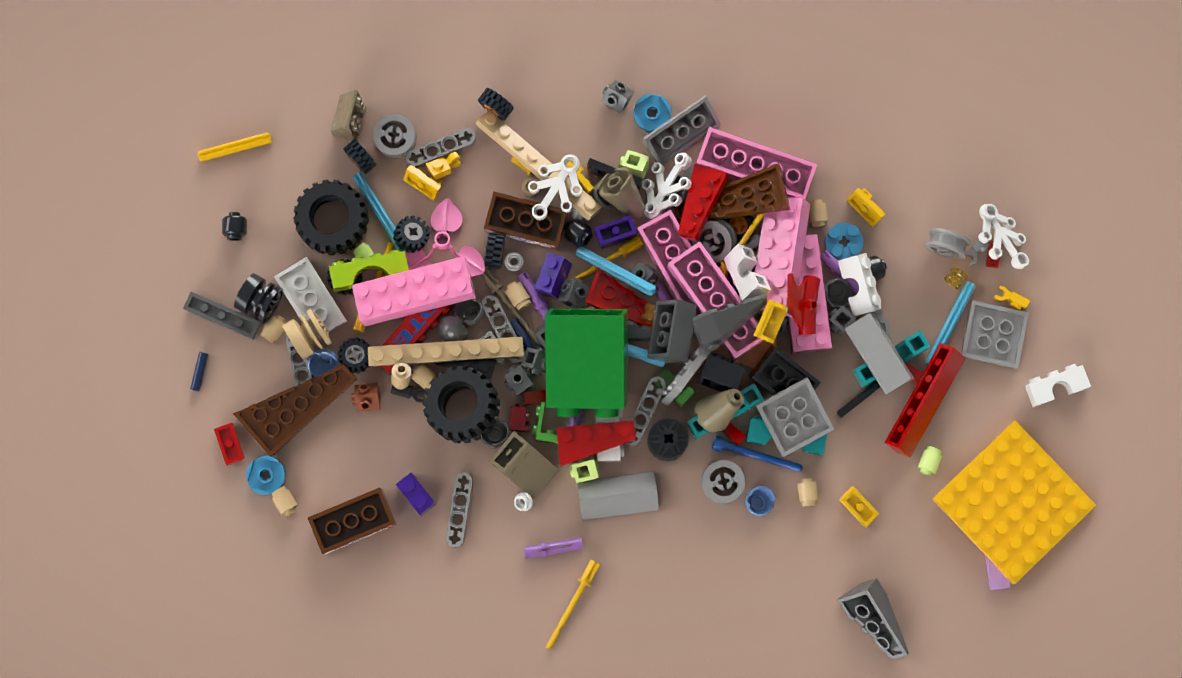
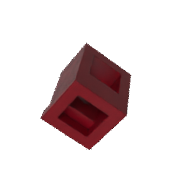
[510,403,530,432]

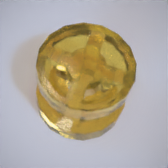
[944,266,968,290]
[640,303,656,325]

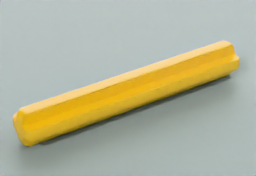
[198,132,272,161]

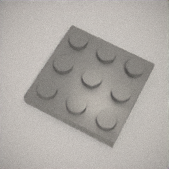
[961,300,1029,369]
[661,345,711,406]
[755,378,835,457]

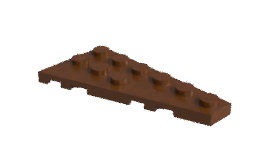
[674,164,790,224]
[233,364,357,457]

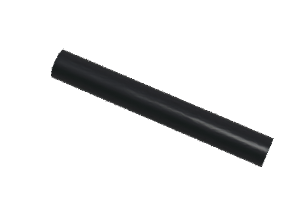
[836,381,881,418]

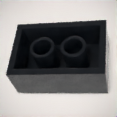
[748,346,821,396]
[698,353,746,392]

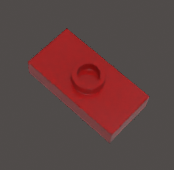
[214,422,245,466]

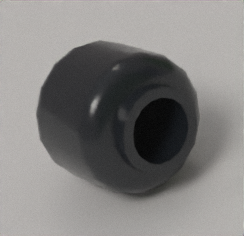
[222,212,247,241]
[564,219,593,247]
[869,256,887,281]

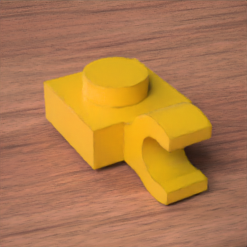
[426,152,461,181]
[993,286,1030,310]

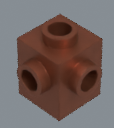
[351,382,380,412]

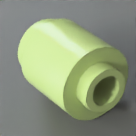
[918,446,942,476]

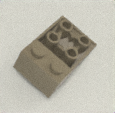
[331,90,366,140]
[489,431,559,500]

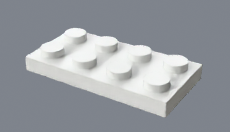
[274,257,347,332]

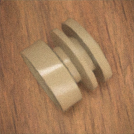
[282,308,332,360]

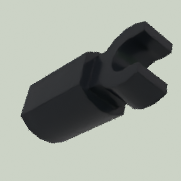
[391,385,425,403]

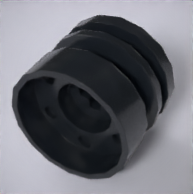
[234,273,283,324]
[647,418,689,462]

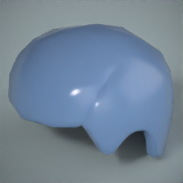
[307,348,338,377]
[745,486,776,516]

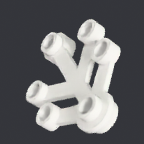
[642,153,692,219]
[528,154,582,220]
[978,204,1029,269]

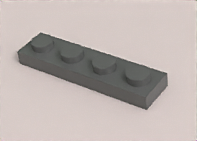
[183,292,261,340]

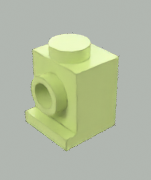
[619,150,649,180]
[569,455,600,483]

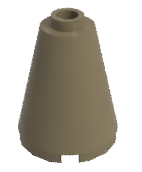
[598,167,645,219]
[695,389,744,432]

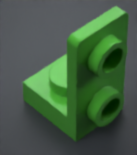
[653,368,695,408]
[532,401,558,444]

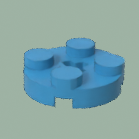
[634,94,671,133]
[825,223,863,260]
[246,456,286,495]

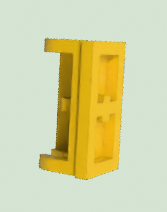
[753,299,788,344]

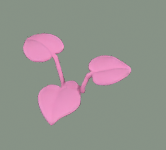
[405,198,485,277]

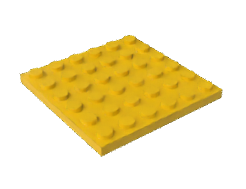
[932,420,1096,585]

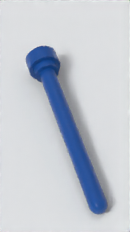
[712,435,803,472]

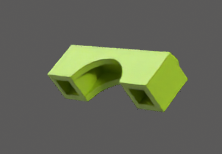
[329,250,409,292]

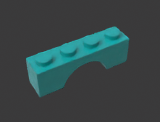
[852,330,931,388]
[686,383,764,440]
[746,416,827,456]

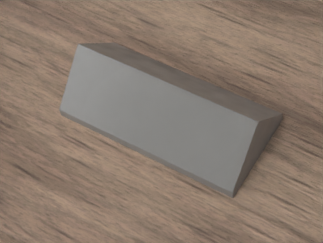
[643,95,721,165]
[845,313,914,395]
[577,472,659,520]

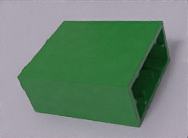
[545,309,628,418]

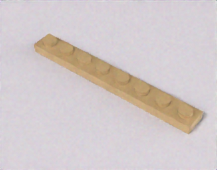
[476,110,602,221]
[368,337,524,367]

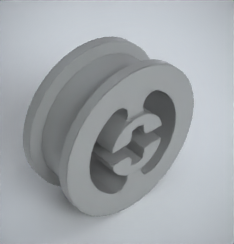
[373,114,416,159]
[692,219,737,263]
[925,228,971,259]
[701,460,745,504]

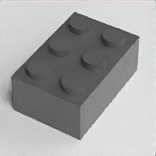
[647,299,697,363]

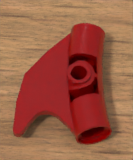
[787,273,820,335]

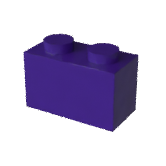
[594,215,637,249]
[534,253,572,299]
[396,473,436,516]

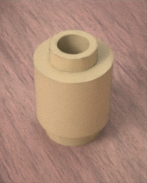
[809,199,828,228]
[505,281,531,311]
[260,315,287,343]
[391,363,411,390]
[411,363,437,389]
[797,478,819,507]
[271,486,298,516]

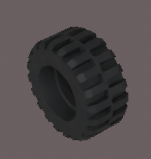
[293,179,369,255]
[423,366,500,443]

